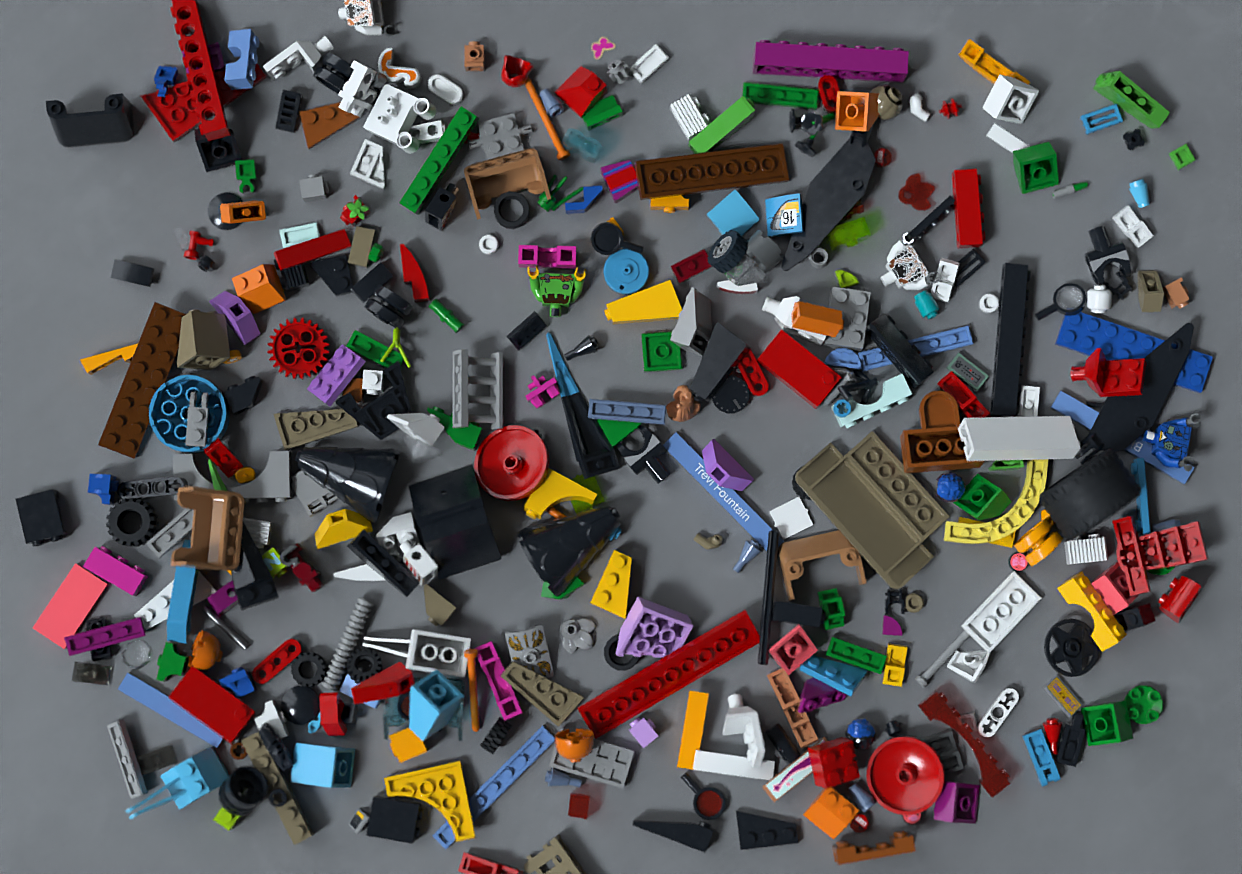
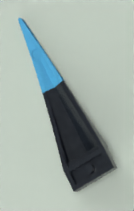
[546,332,620,479]

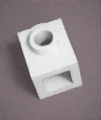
[362,370,385,395]

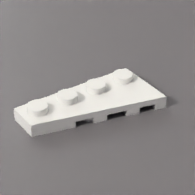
[134,571,217,630]

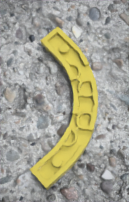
[944,459,1048,544]

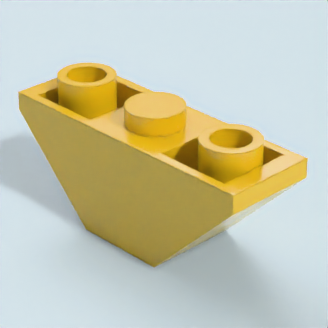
[314,509,373,549]

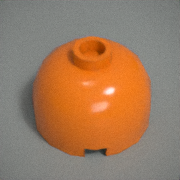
[188,630,223,670]
[555,728,594,762]

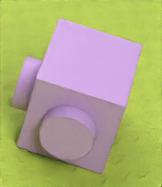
[629,717,658,748]

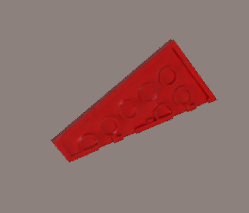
[140,64,267,142]

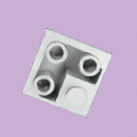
[376,512,422,562]

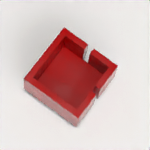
[808,737,860,789]

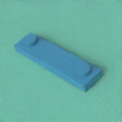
[1131,458,1151,536]

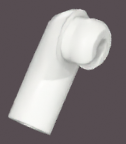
[909,94,930,121]

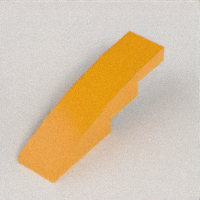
[677,690,709,770]

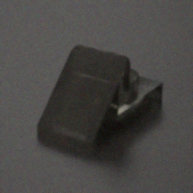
[72,661,112,686]

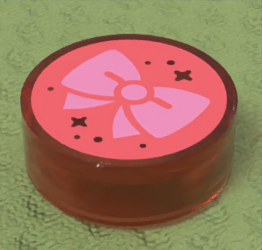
[902,812,922,825]

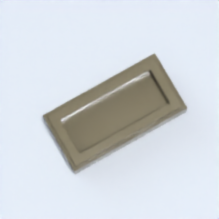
[348,226,376,268]

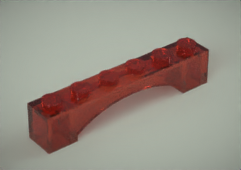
[917,690,1010,798]

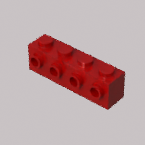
[952,169,986,249]

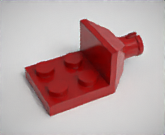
[1070,348,1147,397]

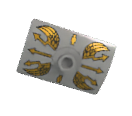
[505,625,554,678]

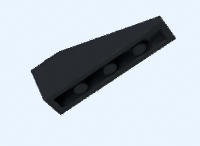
[347,530,420,597]
[632,820,713,853]

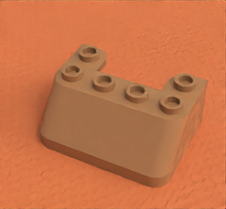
[171,487,244,571]

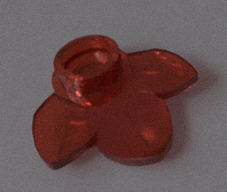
[898,173,935,211]

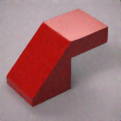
[319,693,347,736]

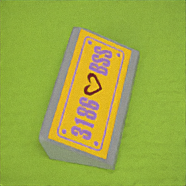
[1043,675,1083,717]

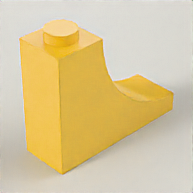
[524,468,597,520]

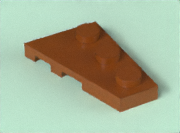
[300,102,360,149]

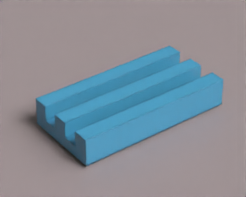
[1080,104,1123,135]

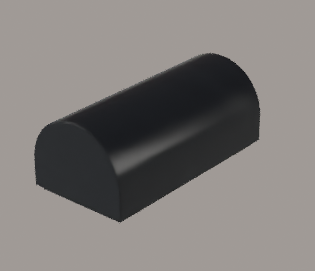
[765,723,801,764]

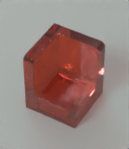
[568,793,590,820]

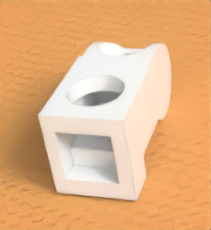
[409,120,446,144]

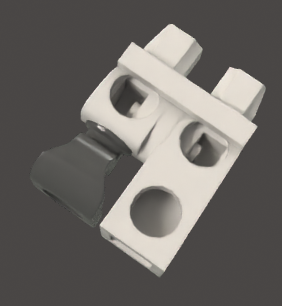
[338,60,387,117]

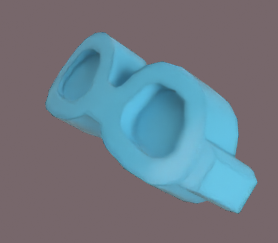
[308,713,321,734]

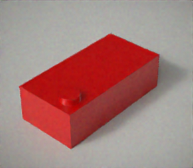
[757,329,841,409]
[168,666,256,745]

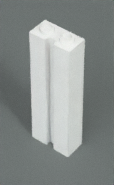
[958,416,1080,461]

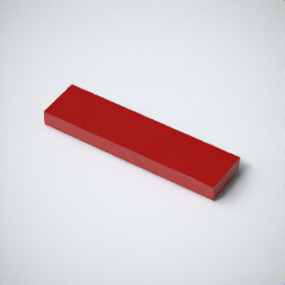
[274,229,351,271]

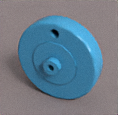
[604,249,649,295]

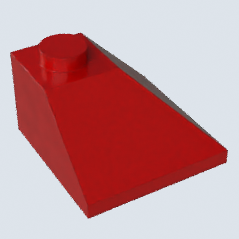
[554,66,608,118]

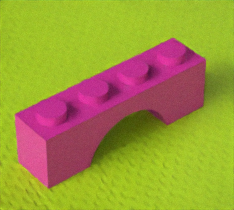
[474,641,523,721]

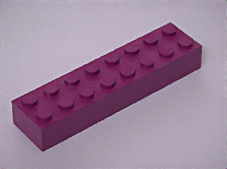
[753,40,909,83]

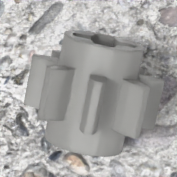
[606,60,631,84]

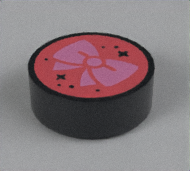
[1008,552,1028,572]

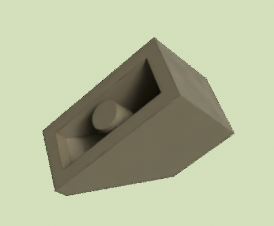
[1137,271,1164,313]
[424,584,457,627]

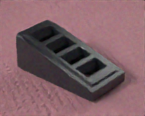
[275,90,303,133]

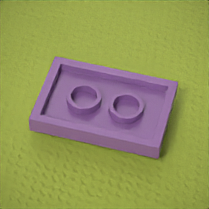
[307,344,366,407]

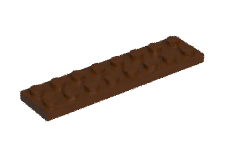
[634,143,789,200]
[98,302,186,459]

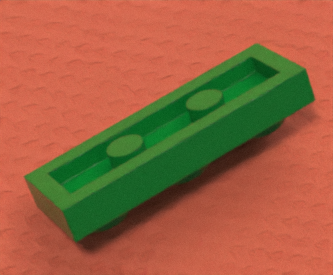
[346,330,404,368]
[825,637,887,674]

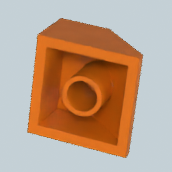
[835,91,879,132]
[232,264,286,314]
[803,788,859,839]

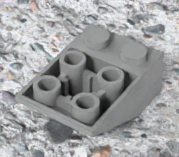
[670,287,712,357]

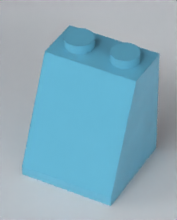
[409,670,464,741]
[291,743,355,788]

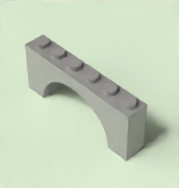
[173,451,292,503]

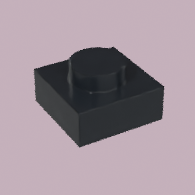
[341,703,358,724]

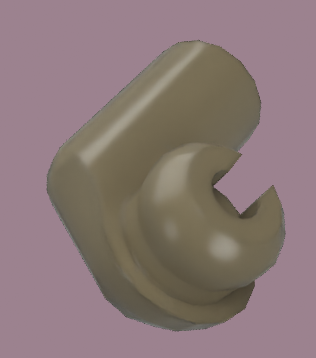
[693,532,723,550]

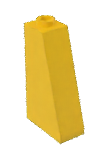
[604,280,682,324]

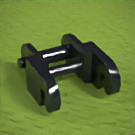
[1104,271,1133,300]
[885,589,905,615]

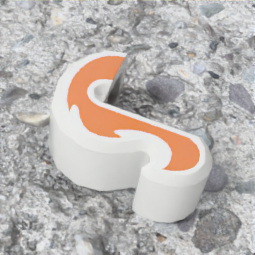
[378,47,421,88]

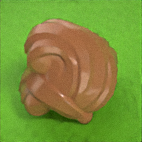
[666,385,701,422]

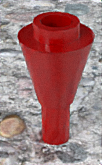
[1043,718,1062,755]

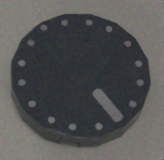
[712,376,749,414]

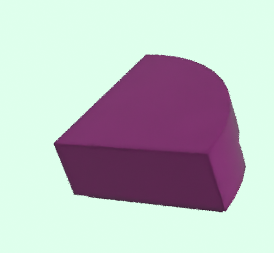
[882,615,902,636]

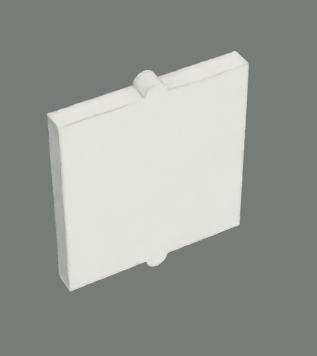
[769,497,813,540]

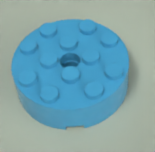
[149,375,230,454]

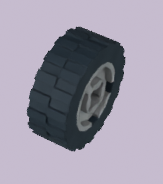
[707,230,748,273]

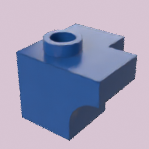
[88,473,119,505]
[219,667,257,698]

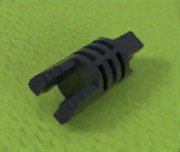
[258,723,294,771]

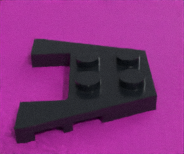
[334,361,412,440]

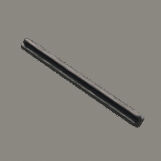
[758,531,779,665]

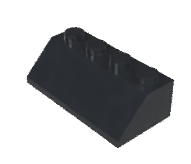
[865,314,934,389]

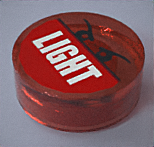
[873,148,892,168]
[849,813,869,833]

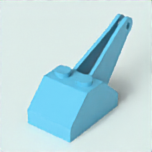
[126,746,230,820]

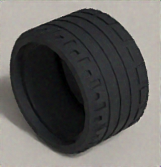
[1039,449,1141,540]

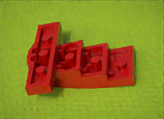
[1112,516,1209,596]

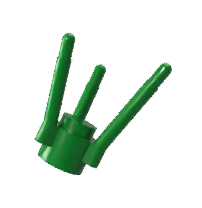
[537,174,583,212]

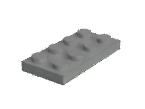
[549,729,634,789]

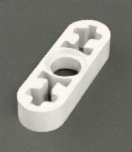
[978,688,1019,737]

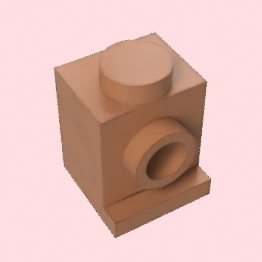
[464,41,484,71]
[1163,277,1189,309]

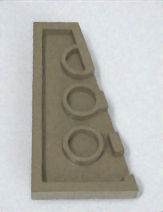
[500,661,584,727]

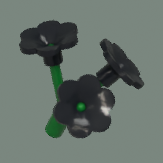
[789,109,835,157]

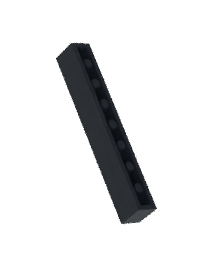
[990,263,1031,417]

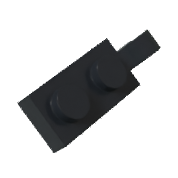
[1056,713,1085,767]

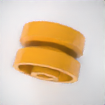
[1013,518,1063,566]

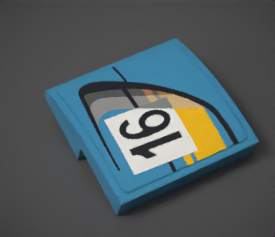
[765,193,804,238]

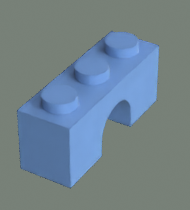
[224,29,259,90]

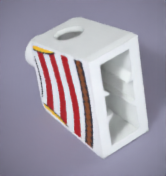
[399,540,438,587]

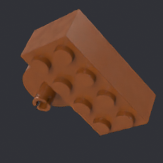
[900,391,985,474]

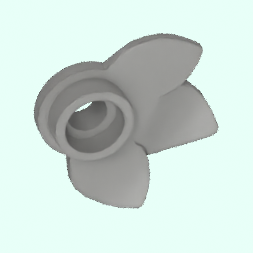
[560,618,596,654]

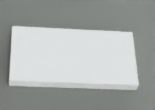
[961,571,1042,653]

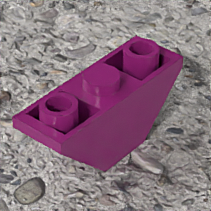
[798,678,847,714]

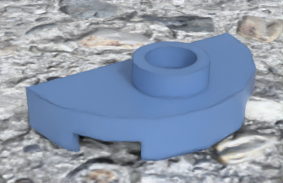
[824,348,862,370]

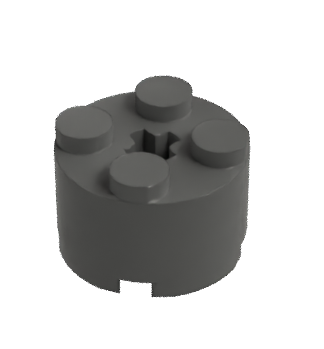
[744,230,785,273]

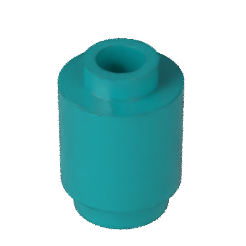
[914,290,940,320]

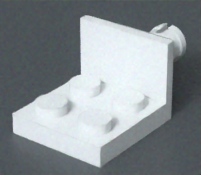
[263,36,334,81]
[762,296,826,346]
[722,694,765,768]

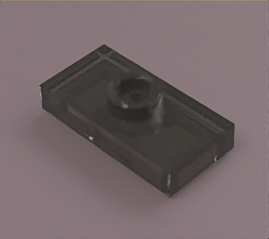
[136,744,178,775]

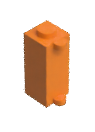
[791,301,844,337]

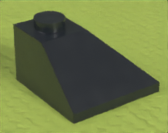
[194,128,243,172]

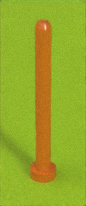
[464,649,480,732]

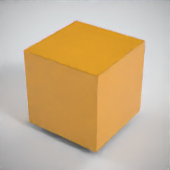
[389,728,429,763]

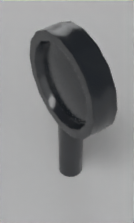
[591,222,644,255]

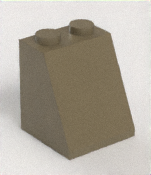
[177,309,230,370]

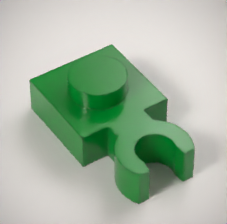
[235,160,256,194]

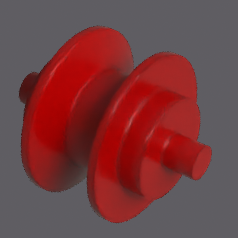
[939,98,962,119]

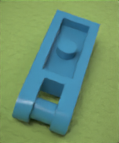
[1022,729,1061,787]

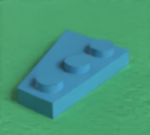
[800,655,868,697]

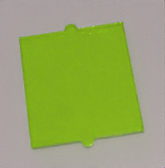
[570,474,605,513]

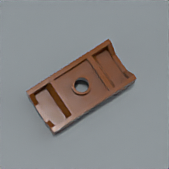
[832,830,916,865]

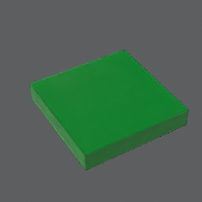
[641,332,682,372]

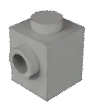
[299,174,329,202]

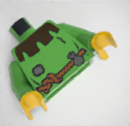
[527,265,587,317]

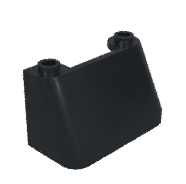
[46,93,134,147]

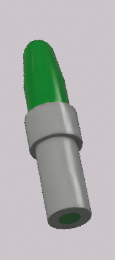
[1052,182,1088,199]

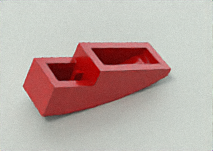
[400,244,430,303]
[937,371,991,418]
[458,852,524,874]

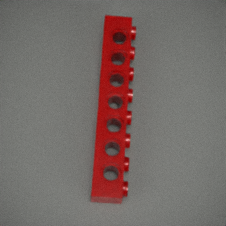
[170,0,230,141]

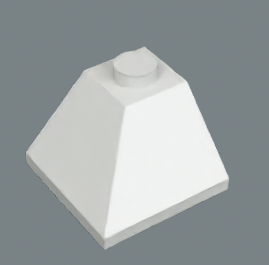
[386,413,445,446]

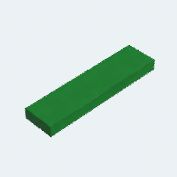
[742,82,819,110]

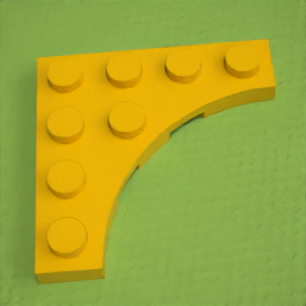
[384,761,476,842]

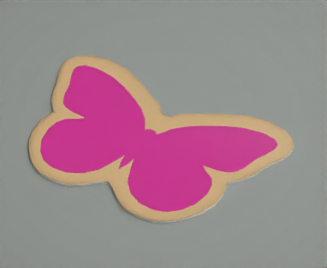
[591,37,615,60]

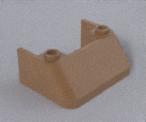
[464,149,551,219]
[778,530,866,601]

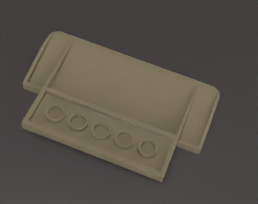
[795,431,950,589]

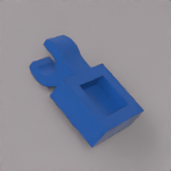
[154,66,178,97]

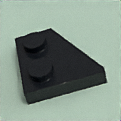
[310,254,353,296]

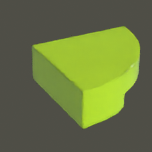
[835,270,859,288]

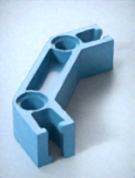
[167,539,199,644]

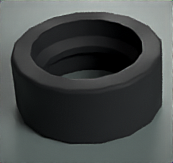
[494,191,530,229]
[604,634,640,671]

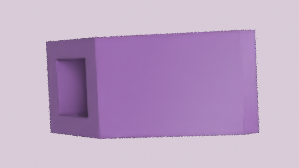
[209,291,260,345]
[702,439,754,491]

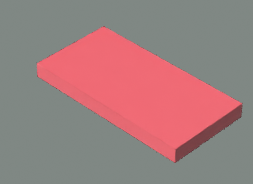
[33,563,109,649]

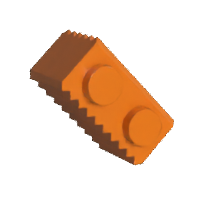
[220,201,266,224]

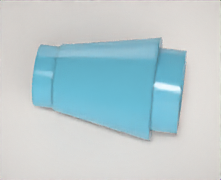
[1129,179,1150,208]

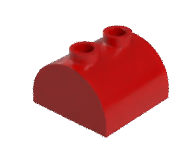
[1158,576,1201,624]

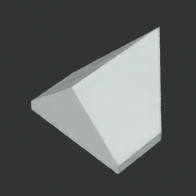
[946,650,990,683]

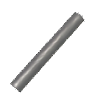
[202,606,249,650]

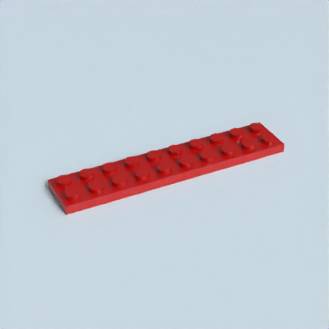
[577,610,760,739]

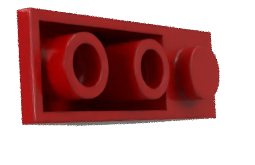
[351,661,415,704]

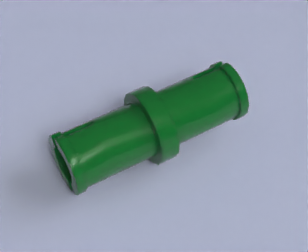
[429,299,464,333]

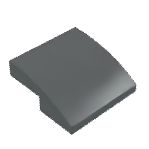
[920,729,964,775]

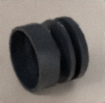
[218,766,268,816]

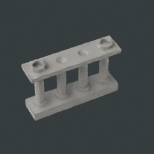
[453,349,504,430]

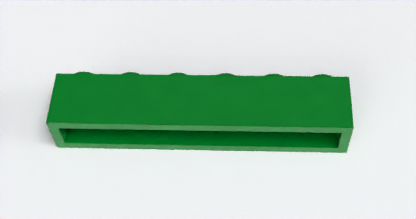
[399,106,479,215]

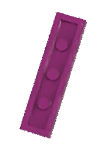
[64,616,146,656]

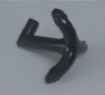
[837,369,878,405]

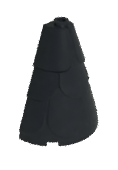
[295,447,401,523]
[517,506,621,597]

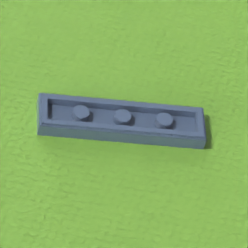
[588,399,666,425]

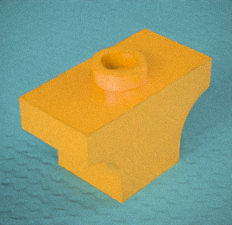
[650,195,689,213]

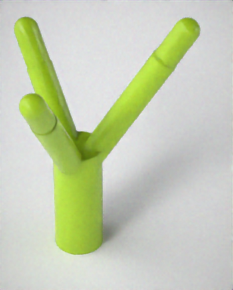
[380,328,411,368]

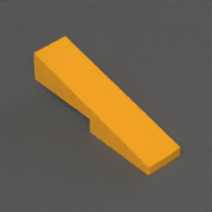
[80,344,138,375]

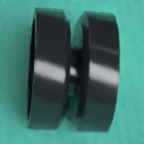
[313,52,354,94]
[364,284,414,330]

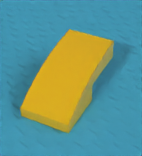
[882,643,907,687]

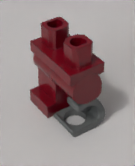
[280,543,324,592]

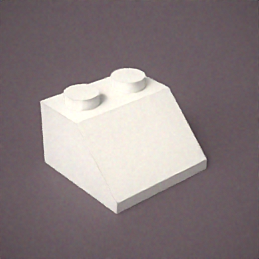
[983,75,1039,124]

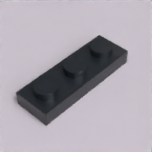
[908,196,955,241]

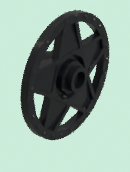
[1044,619,1099,677]

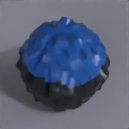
[845,718,876,749]

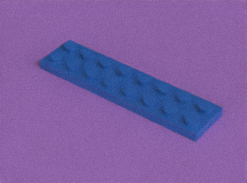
[1055,308,1213,394]

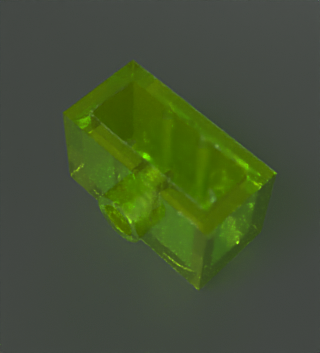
[827,217,871,251]

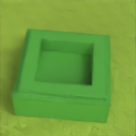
[1169,144,1196,170]

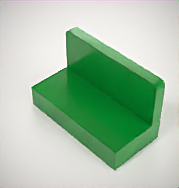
[582,95,623,131]

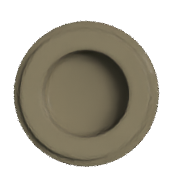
[904,593,924,613]

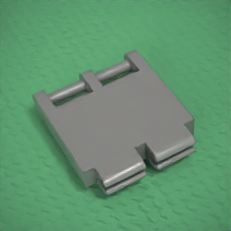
[290,471,339,518]

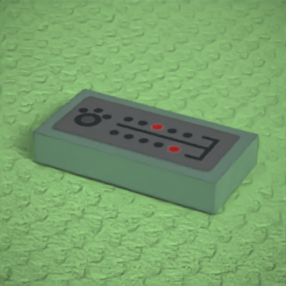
[947,353,989,392]

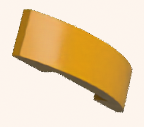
[958,39,1030,85]

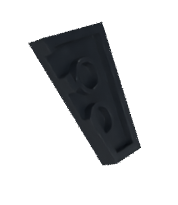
[736,811,799,850]

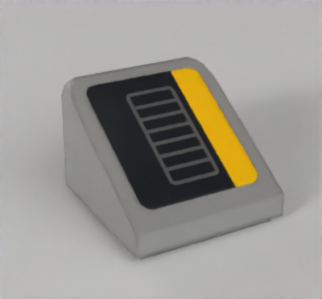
[349,809,370,834]

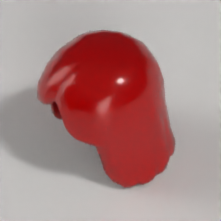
[501,55,534,88]

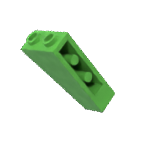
[1093,71,1170,129]
[688,96,755,154]

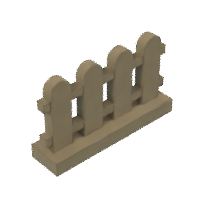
[524,834,586,874]

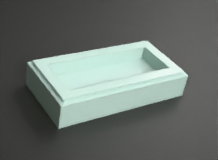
[280,222,320,249]

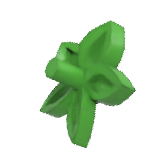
[347,198,370,220]

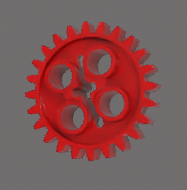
[267,317,330,380]

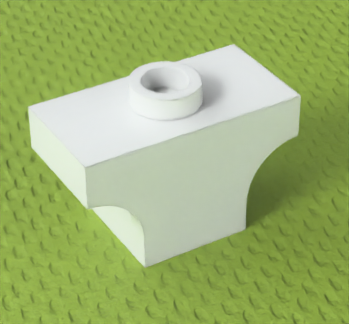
[254,700,290,739]

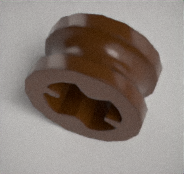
[230,742,248,760]

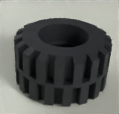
[106,498,159,547]

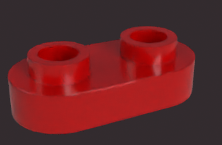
[818,75,839,113]

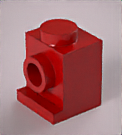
[340,195,370,227]

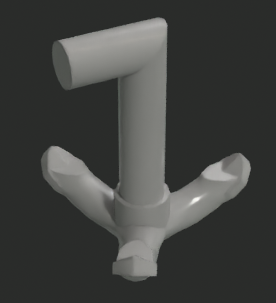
[822,368,860,406]

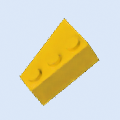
[590,550,632,619]

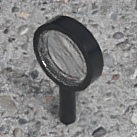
[1035,283,1087,321]

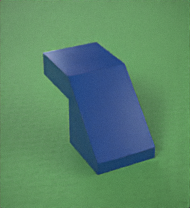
[565,186,603,214]

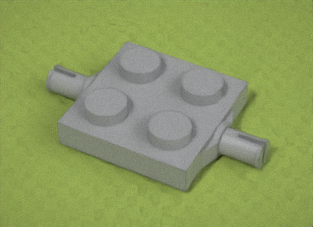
[468,113,532,160]

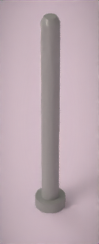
[915,630,970,688]

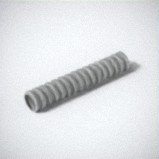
[321,597,374,691]

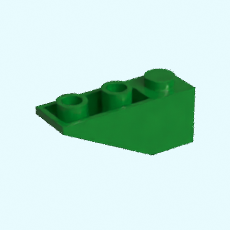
[427,406,483,451]

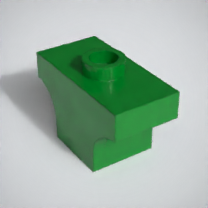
[817,588,845,630]
[156,642,188,682]

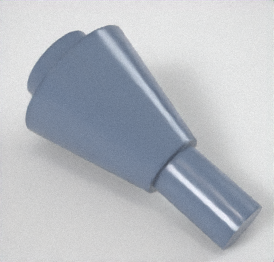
[733,539,762,573]
[545,767,582,787]

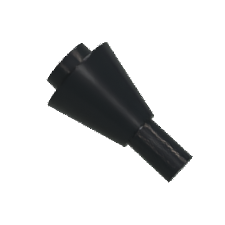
[564,335,599,361]

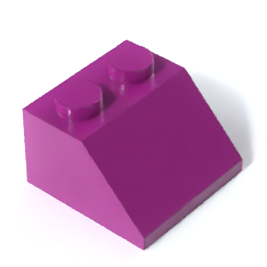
[934,781,980,824]

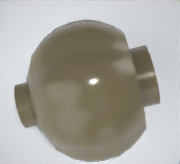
[870,85,902,120]

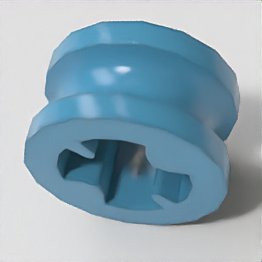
[833,400,851,418]

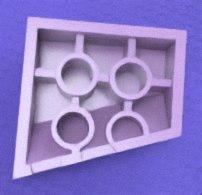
[616,597,693,658]

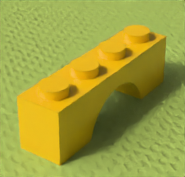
[1057,571,1127,652]

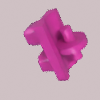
[525,375,560,409]

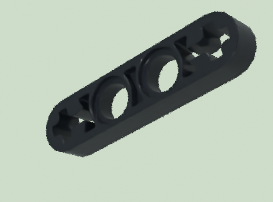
[117,477,188,499]

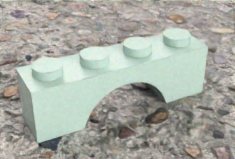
[831,374,912,429]

